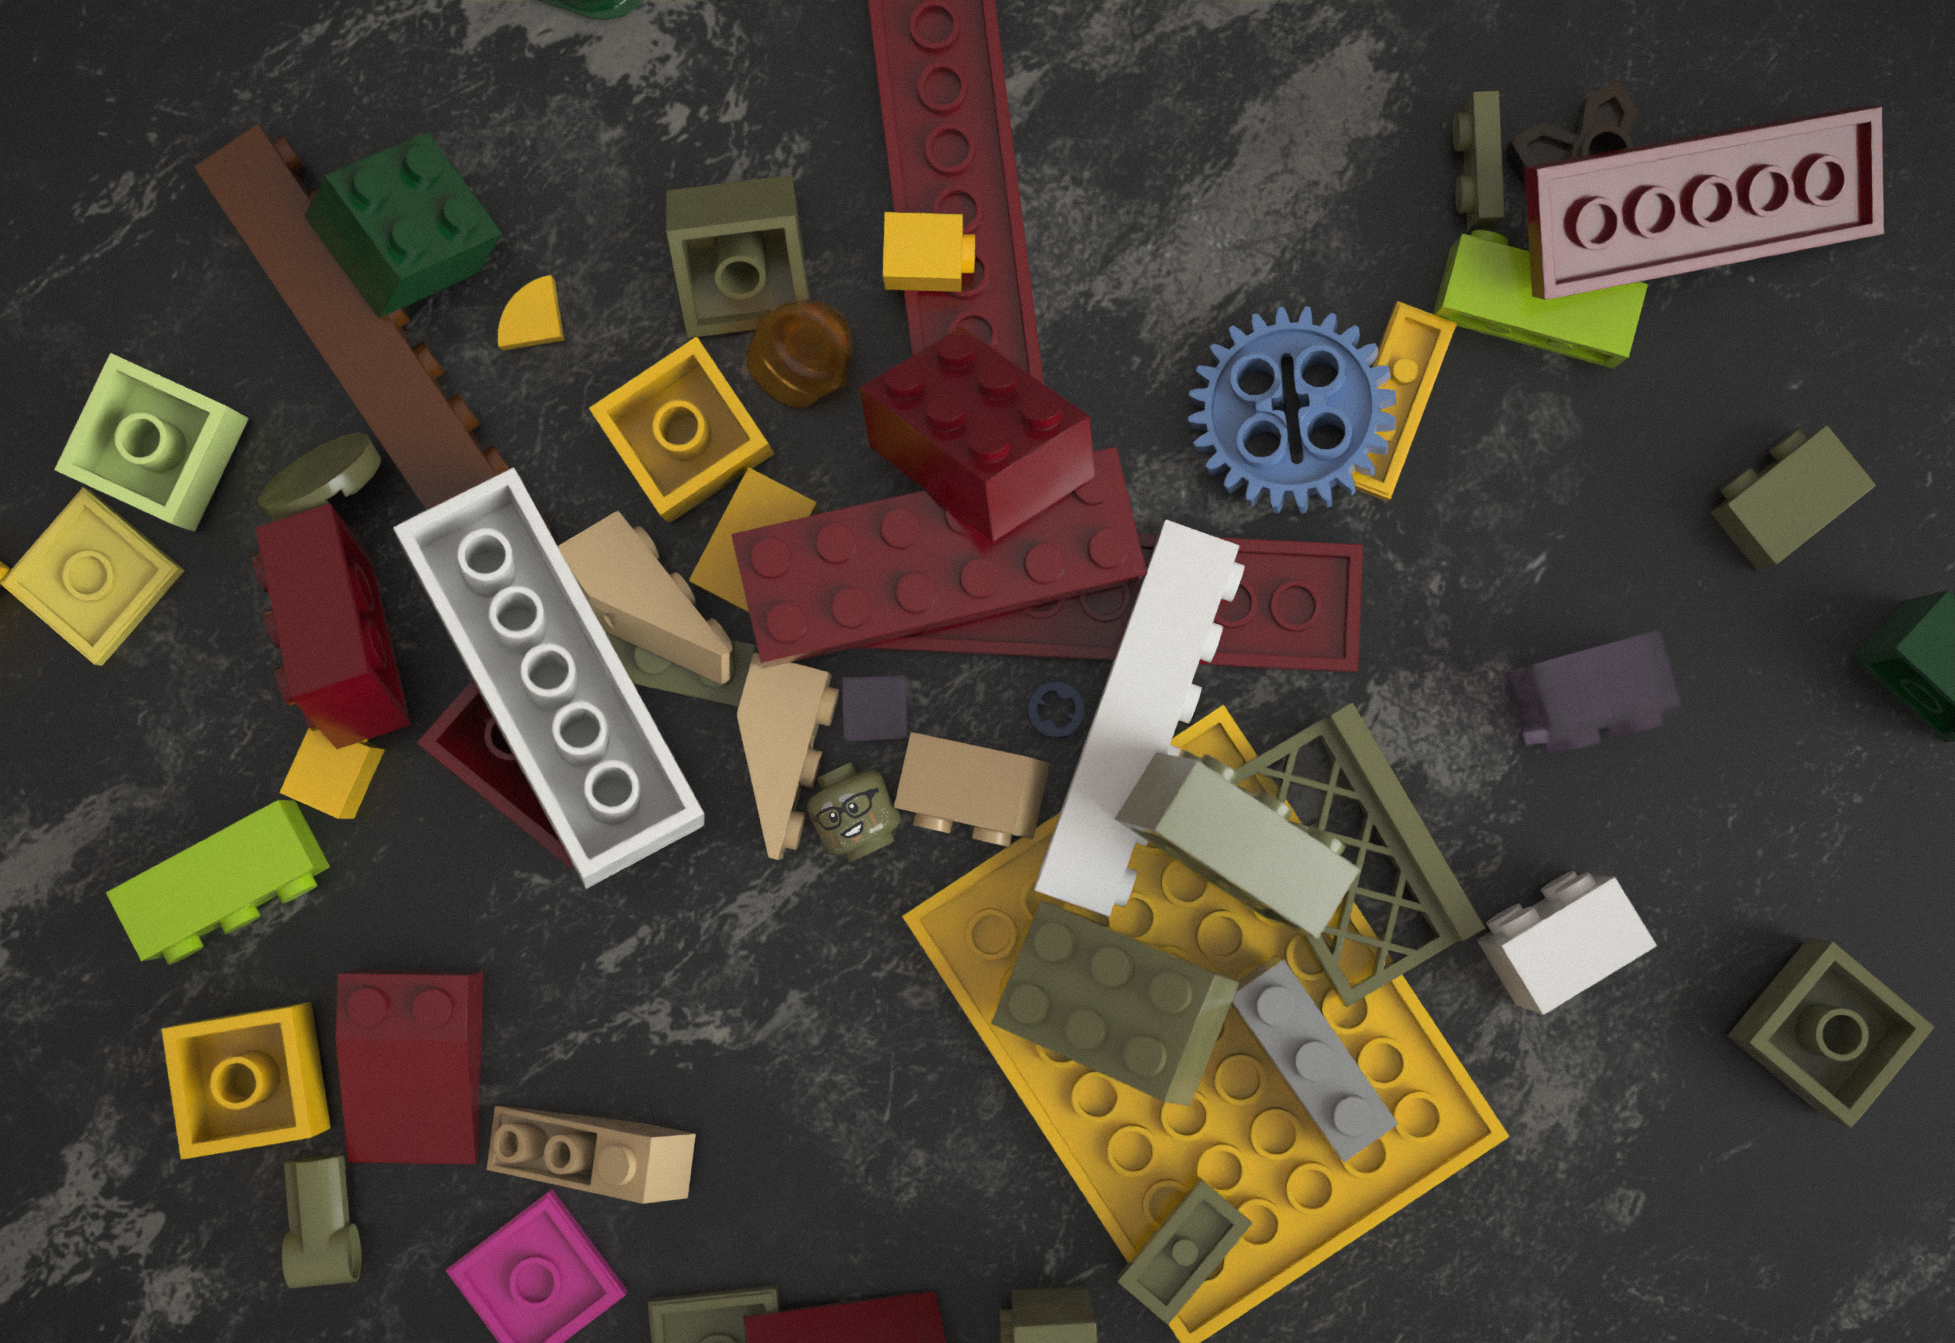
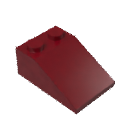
[336,969,483,1165]

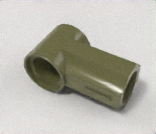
[282,1154,362,1288]

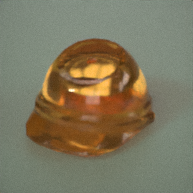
[746,300,853,408]

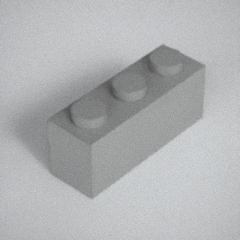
[1231,955,1398,1162]

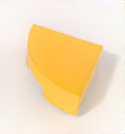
[498,275,564,351]

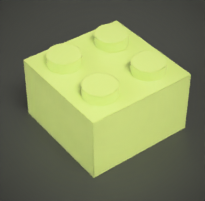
[54,353,249,532]

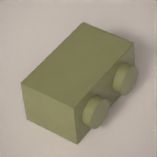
[1710,425,1876,571]

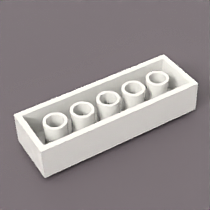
[393,468,704,889]

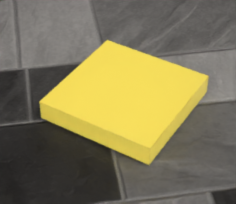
[0,487,185,666]

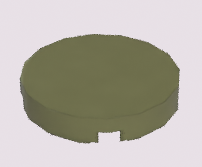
[258,432,381,522]

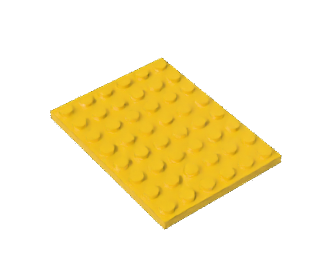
[902,705,1510,1343]

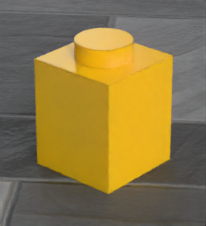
[883,212,975,292]
[279,728,385,819]

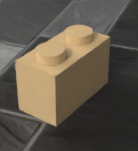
[894,732,1050,847]

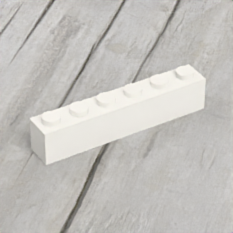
[1033,520,1245,917]

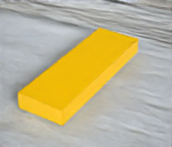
[1344,301,1457,502]

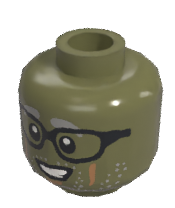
[806,762,901,863]

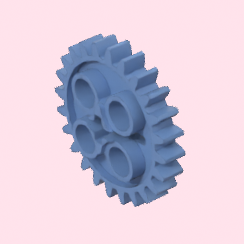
[1188,306,1396,514]

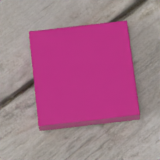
[445,1189,628,1343]

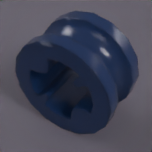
[1027,681,1085,739]

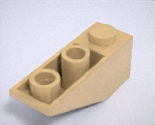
[557,511,733,685]
[737,652,839,860]
[487,1105,696,1204]

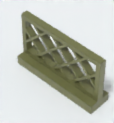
[1234,702,1485,1007]

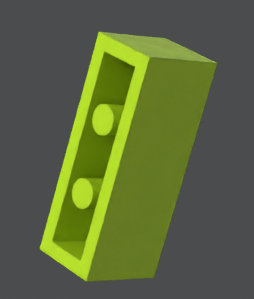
[1433,230,1648,368]
[106,800,330,965]

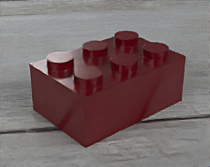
[860,326,1095,542]
[252,503,411,749]

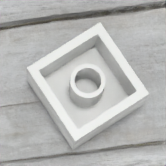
[1477,871,1657,1015]

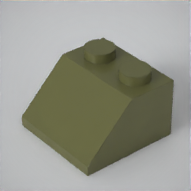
[666,175,812,338]

